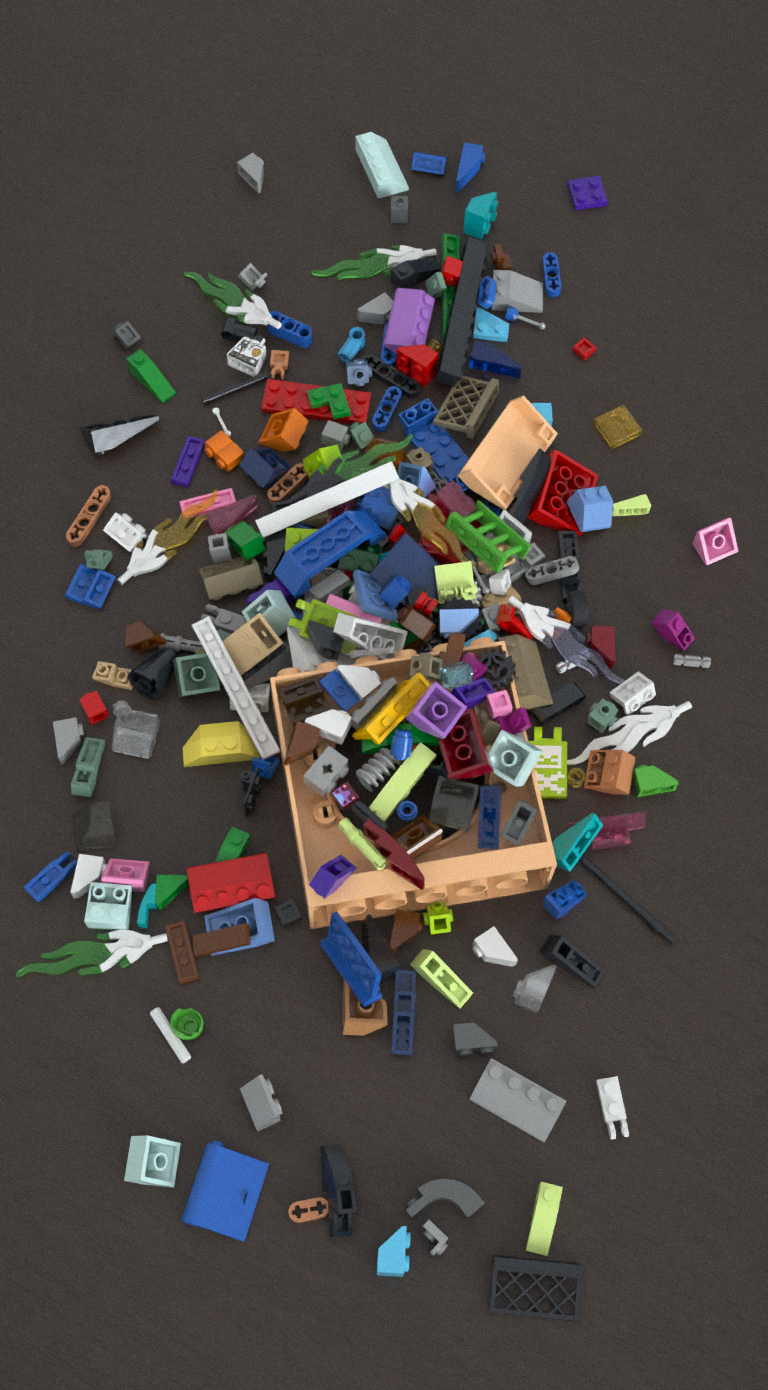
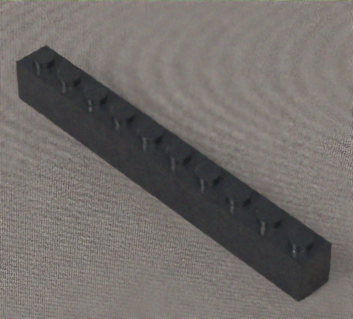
[434,237,488,387]

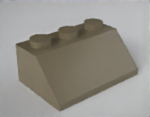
[198,556,263,600]

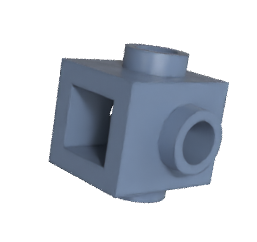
[346,359,372,386]

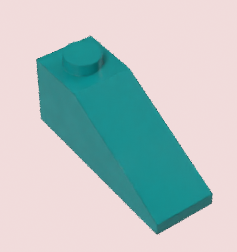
[552,813,603,872]

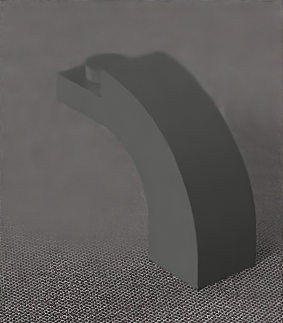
[406,1179,484,1220]

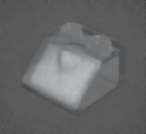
[513,965,557,1013]

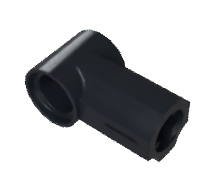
[221,317,258,341]

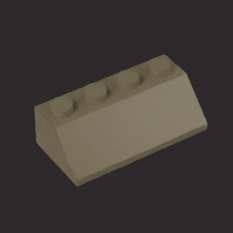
[498,634,553,709]

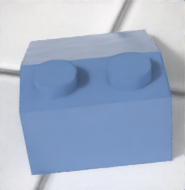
[204,898,275,956]

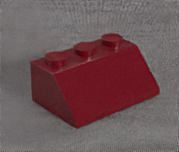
[438,708,494,779]

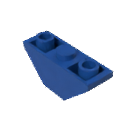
[542,880,588,920]

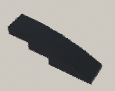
[508,448,551,524]
[558,531,581,603]

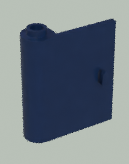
[370,532,441,607]

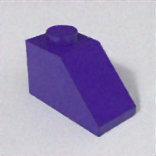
[309,855,356,899]

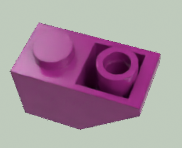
[652,610,695,651]

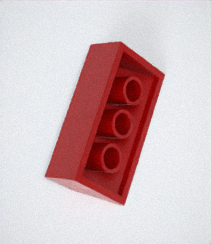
[187,852,275,913]

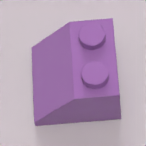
[405,681,467,739]

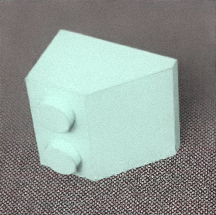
[489,730,543,787]
[124,1135,181,1188]

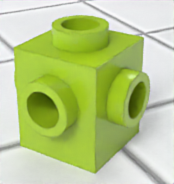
[423,902,453,934]

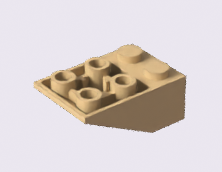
[222,613,283,676]

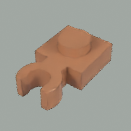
[270,350,289,380]

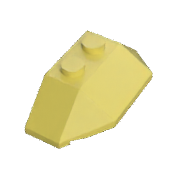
[183,721,261,767]

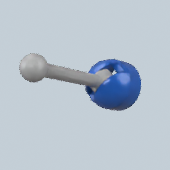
[505,306,546,330]

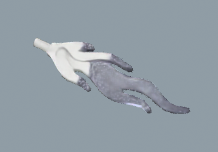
[508,596,625,684]

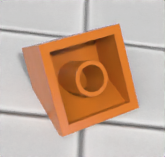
[258,408,309,452]

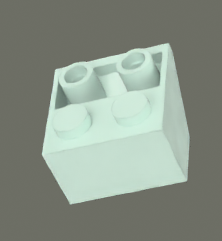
[242,590,296,637]
[84,882,132,930]

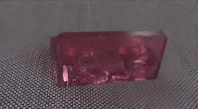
[435,480,476,517]

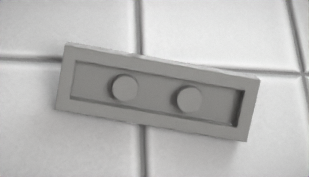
[351,677,398,730]

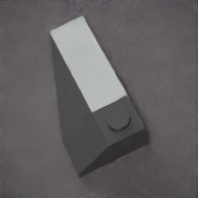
[241,634,293,688]

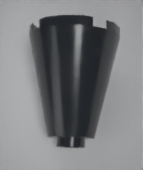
[128,648,177,700]

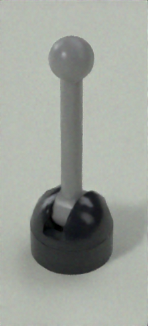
[460,551,489,595]

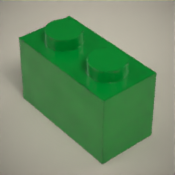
[225,521,265,561]

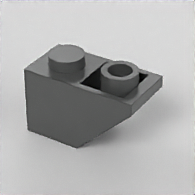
[452,1022,498,1056]

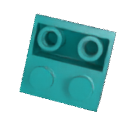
[463,192,498,240]

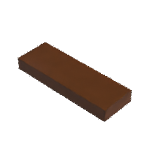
[165,920,200,985]
[193,923,251,957]

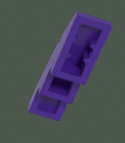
[451,677,496,710]

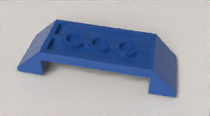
[398,398,469,494]
[274,511,386,598]

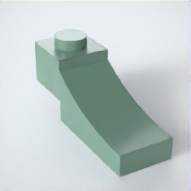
[71,737,105,797]

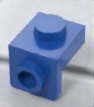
[252,756,280,779]

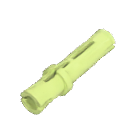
[338,818,388,870]

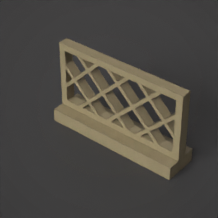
[433,376,499,439]

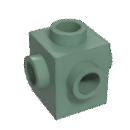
[586,699,618,733]

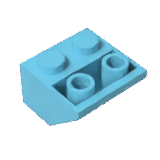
[377,1226,411,1277]

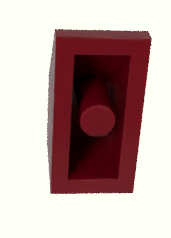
[586,626,615,669]

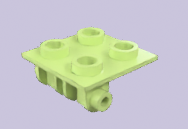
[434,561,478,604]

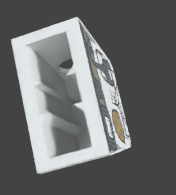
[227,335,267,377]

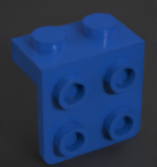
[354,486,398,529]

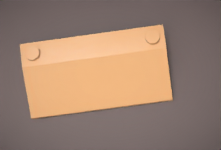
[458,395,558,510]

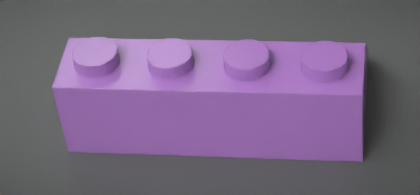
[383,288,435,354]

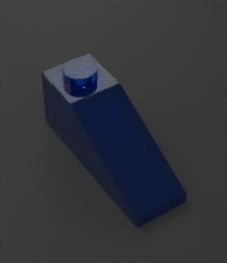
[469,341,522,379]
[478,783,503,849]

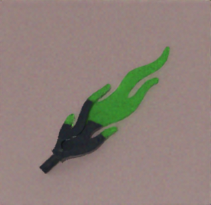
[290,434,413,503]

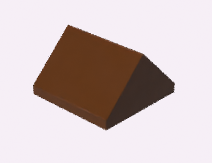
[391,815,443,860]

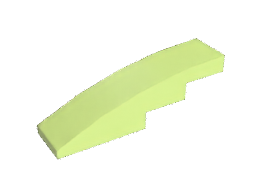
[369,742,437,821]

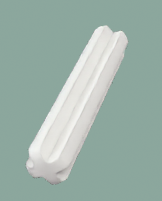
[150,1007,191,1063]

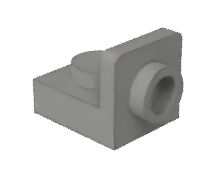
[422,1220,448,1256]

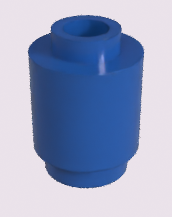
[390,729,413,760]

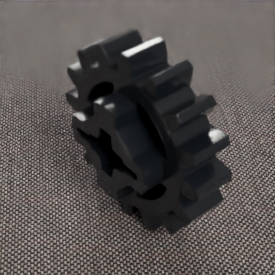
[476,648,516,691]

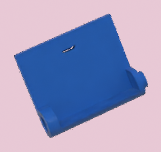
[181,1140,269,1242]

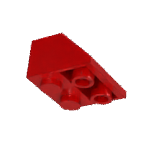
[396,344,438,388]

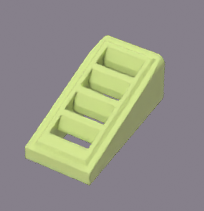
[612,494,651,516]

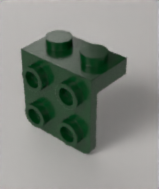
[338,543,384,574]

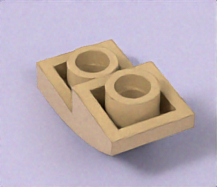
[92,661,133,690]

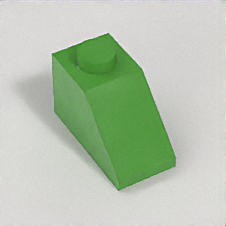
[632,765,679,797]

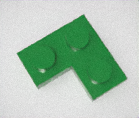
[307,383,350,420]

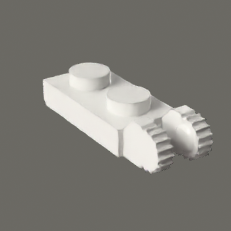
[596,1076,629,1139]

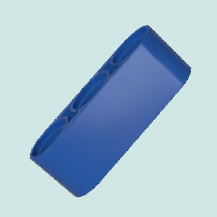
[266,311,312,348]

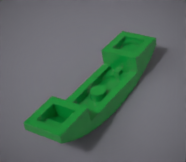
[362,723,440,754]

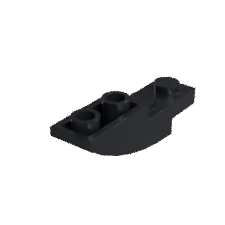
[321,1145,357,1237]

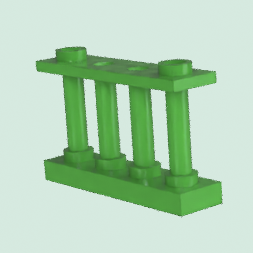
[445,500,531,573]

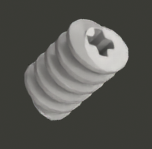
[356,747,402,791]

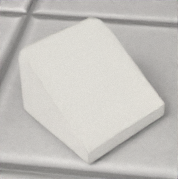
[489,569,511,595]

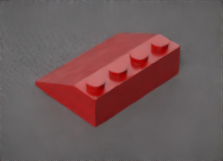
[527,450,598,536]

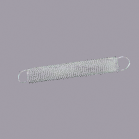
[345,647,402,658]

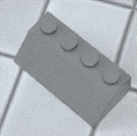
[469,1058,566,1143]

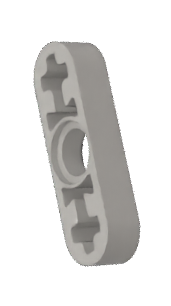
[525,556,579,585]

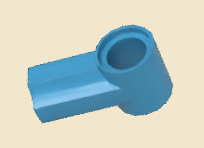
[338,327,365,363]

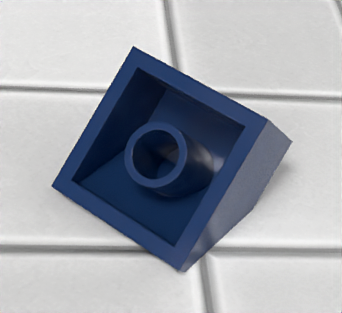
[240,447,292,488]

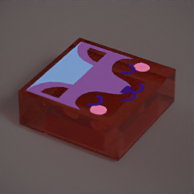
[331,781,359,811]

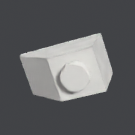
[336,665,381,702]
[305,709,352,745]
[71,854,107,899]
[472,926,518,967]

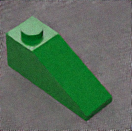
[126,349,176,404]
[215,826,251,862]

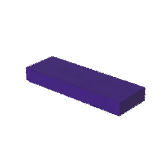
[171,436,205,487]

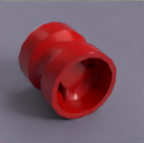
[413,591,439,617]

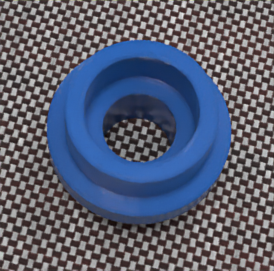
[397,801,418,821]

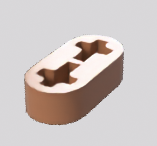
[288,1197,329,1223]

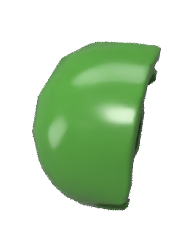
[170,1008,204,1040]

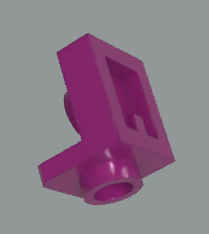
[496,707,532,735]

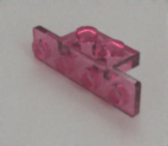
[568,811,646,850]

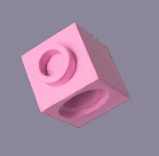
[485,690,513,722]

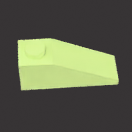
[410,949,473,1009]
[526,1182,563,1256]

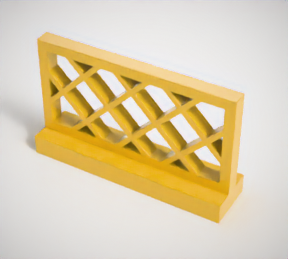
[352,673,430,744]

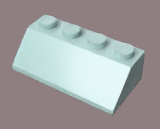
[356,132,409,199]

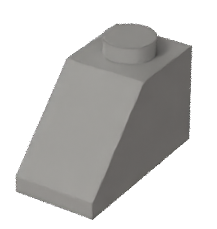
[237,153,264,194]
[357,293,393,325]
[53,717,84,764]

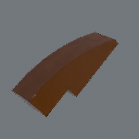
[436,633,466,688]

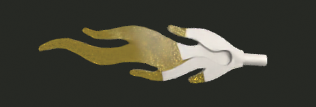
[387,479,474,567]
[117,489,218,585]

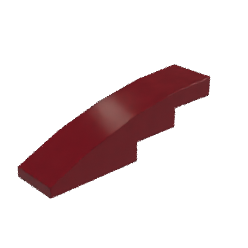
[363,819,425,890]

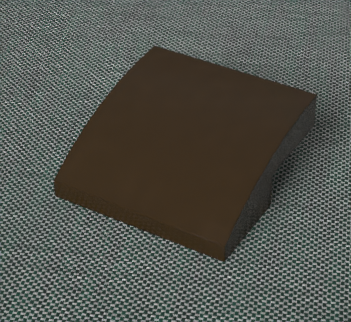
[279,677,331,727]

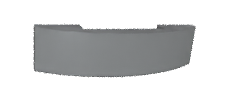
[475,543,545,593]

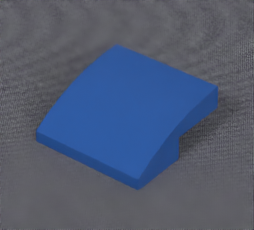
[65,564,116,609]

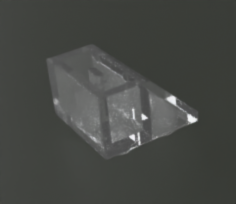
[112,707,160,759]

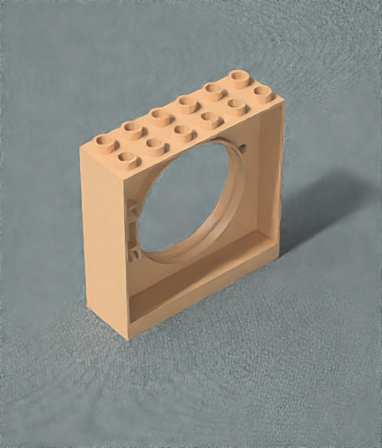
[270,637,557,929]

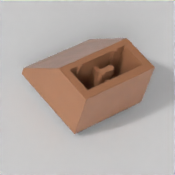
[584,750,636,795]

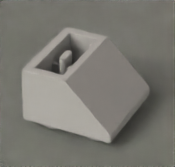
[240,1074,283,1132]

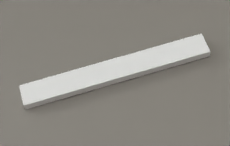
[255,461,399,538]
[192,616,281,760]

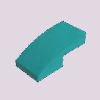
[137,884,157,929]

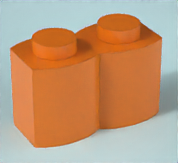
[204,430,244,472]

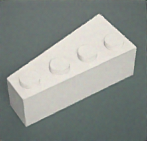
[333,613,408,660]

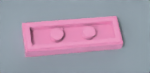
[179,488,237,520]

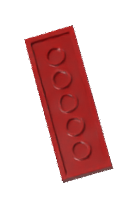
[261,379,371,424]

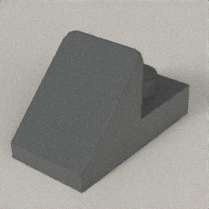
[501,800,538,846]

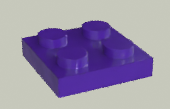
[567,176,608,210]

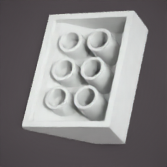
[287,627,360,673]

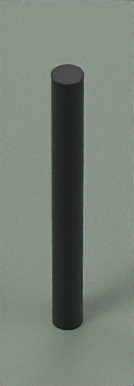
[201,372,268,404]

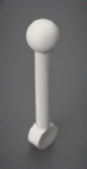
[212,408,231,437]

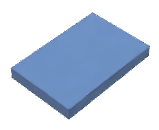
[353,570,397,622]

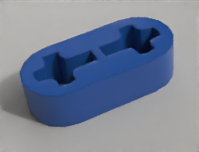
[478,276,497,309]

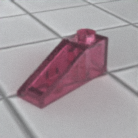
[205,494,258,535]

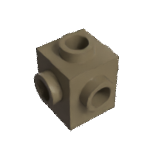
[406,447,433,472]
[409,653,443,682]

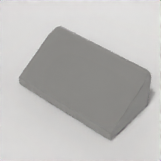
[308,570,350,602]

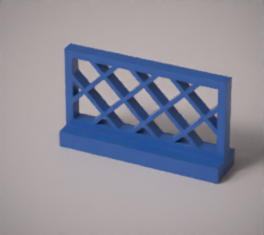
[320,911,382,1007]

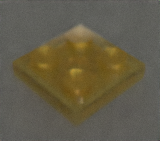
[593,405,643,449]

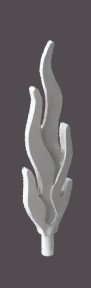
[567,701,692,765]

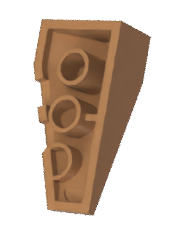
[342,978,387,1036]

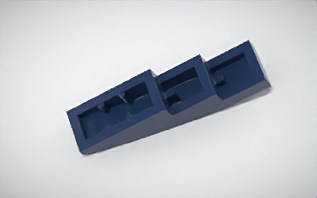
[391,970,416,1055]

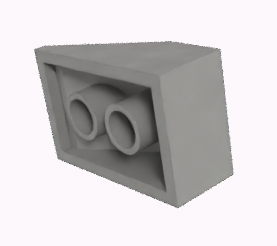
[491,270,543,313]

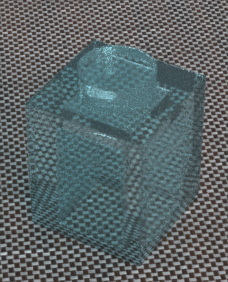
[440,662,473,689]

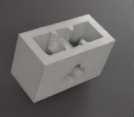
[303,746,349,797]

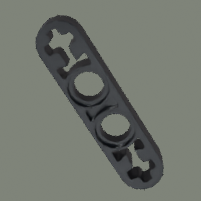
[363,354,420,399]

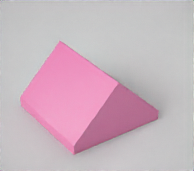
[692,518,738,565]
[102,858,150,892]

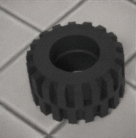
[435,597,482,643]

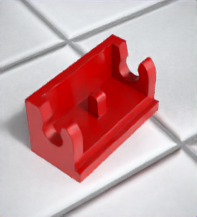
[496,604,533,640]

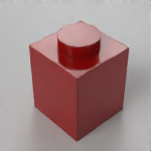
[441,256,463,287]
[79,691,109,725]

